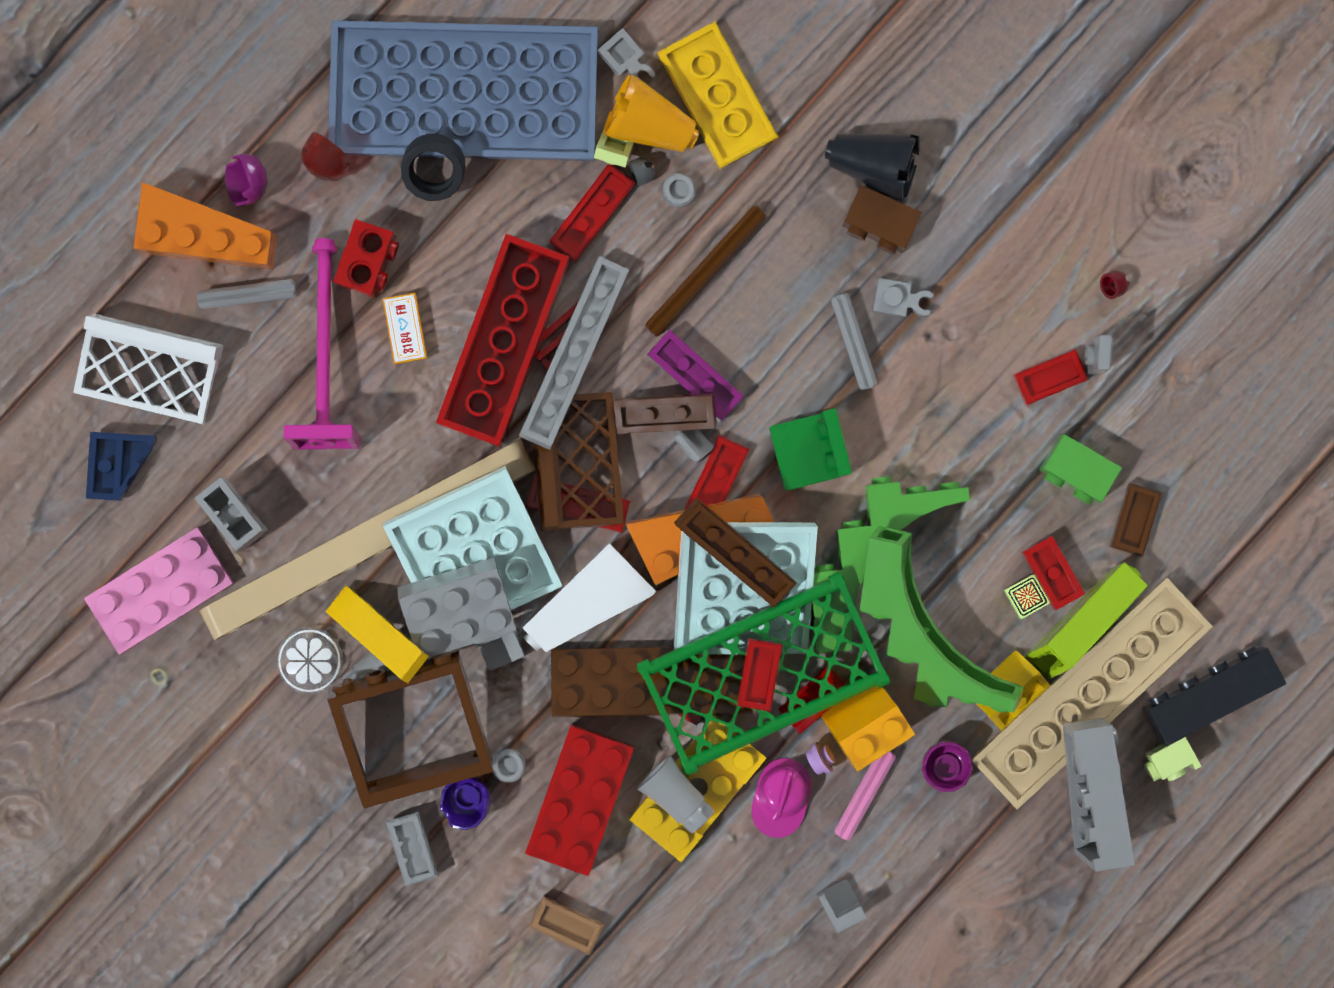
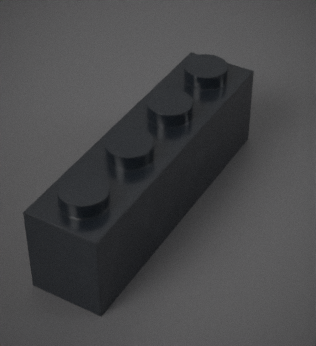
[1142,645,1287,746]

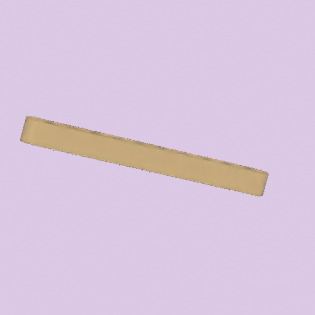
[199,440,537,641]

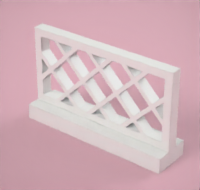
[73,314,224,424]

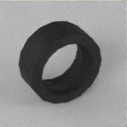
[401,134,465,201]

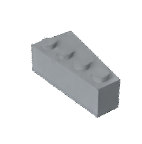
[1063,718,1135,872]

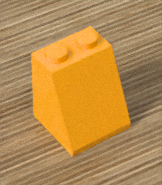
[821,686,915,772]

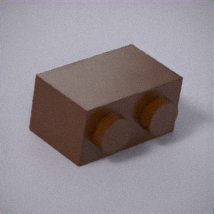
[842,185,922,254]

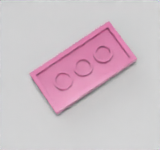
[84,527,235,655]

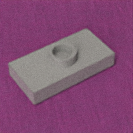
[1084,335,1113,375]
[386,811,439,887]

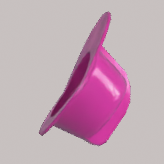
[751,758,812,838]

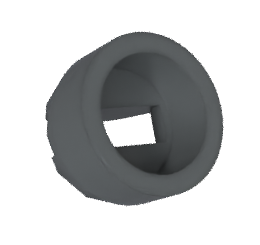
[628,158,656,187]

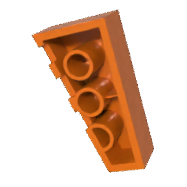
[134,182,277,270]
[625,494,774,585]

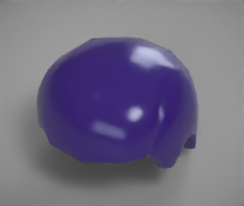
[440,777,491,830]

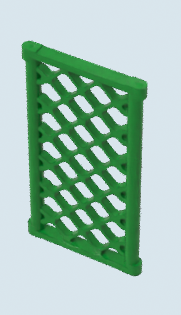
[637,571,890,776]

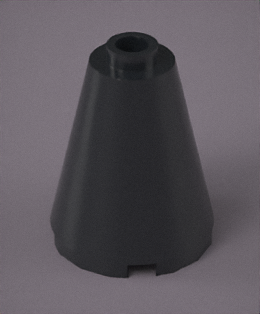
[825,134,921,201]

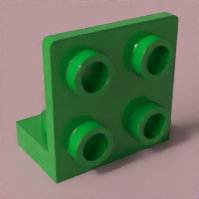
[769,408,852,491]

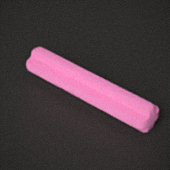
[835,752,896,841]

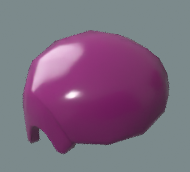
[225,153,268,206]
[922,741,973,792]

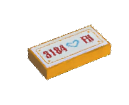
[383,293,428,365]

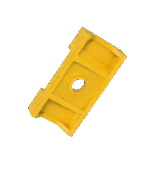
[629,714,766,862]

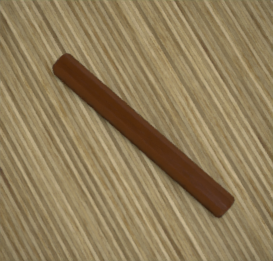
[645,206,766,336]

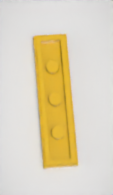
[325,585,429,683]

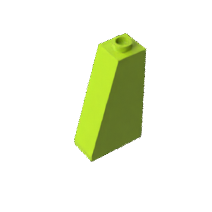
[1025,562,1148,680]

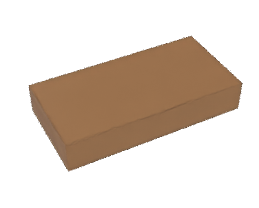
[529,895,604,955]

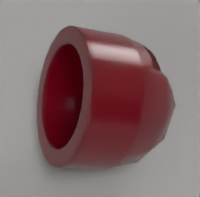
[1100,271,1130,299]

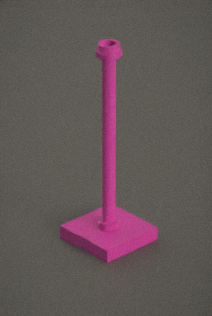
[284,238,360,450]

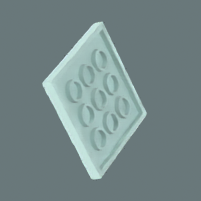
[383,466,562,610]
[674,522,818,655]

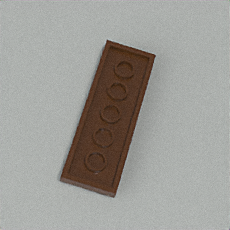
[551,647,753,718]

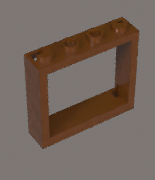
[327,651,493,809]

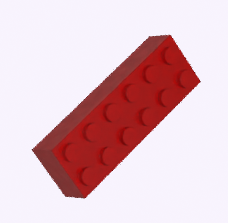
[436,234,571,448]

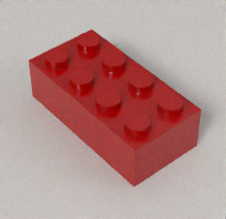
[525,724,634,877]

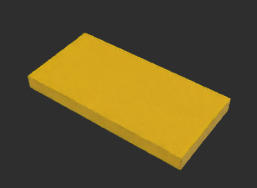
[657,21,778,170]

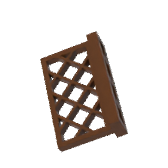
[531,392,624,532]

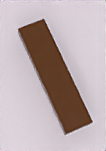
[674,497,797,608]

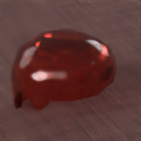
[301,132,350,181]

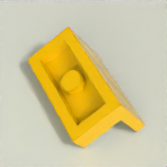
[975,651,1050,731]

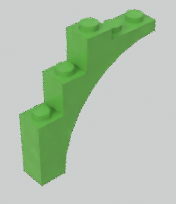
[811,476,970,654]
[860,526,1024,713]

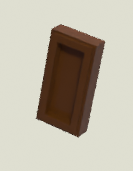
[1109,483,1162,557]

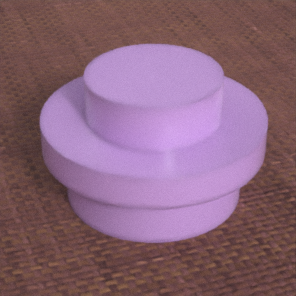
[806,742,835,775]

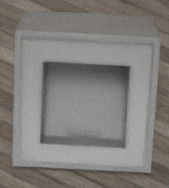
[675,430,714,463]

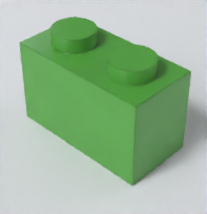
[1039,434,1122,505]

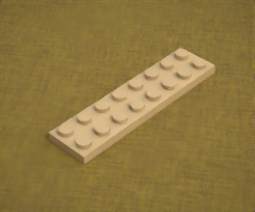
[971,578,1213,810]

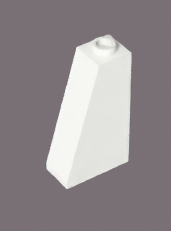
[523,543,656,652]

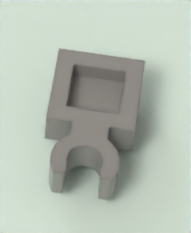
[597,28,655,79]
[872,278,934,318]

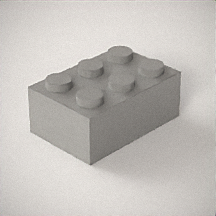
[397,557,516,658]

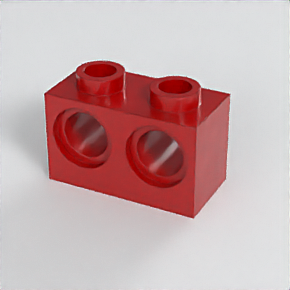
[333,219,399,299]

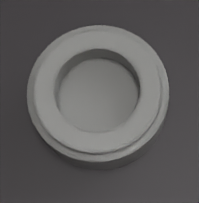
[663,173,696,208]
[492,748,526,783]

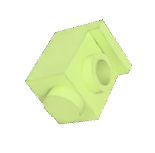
[1144,737,1202,782]

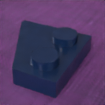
[86,432,157,501]

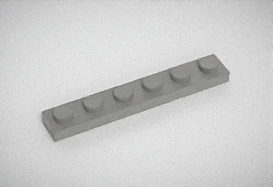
[519,256,629,450]

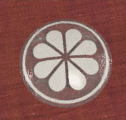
[276,627,343,694]

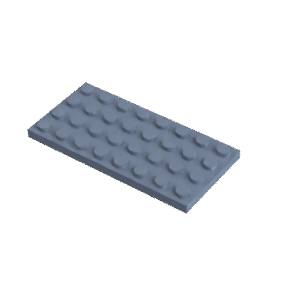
[328,21,598,161]

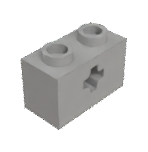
[194,477,269,551]

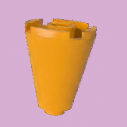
[603,74,699,152]

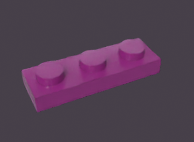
[647,329,744,422]

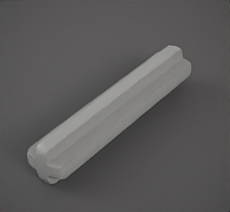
[197,279,296,309]
[831,294,877,390]

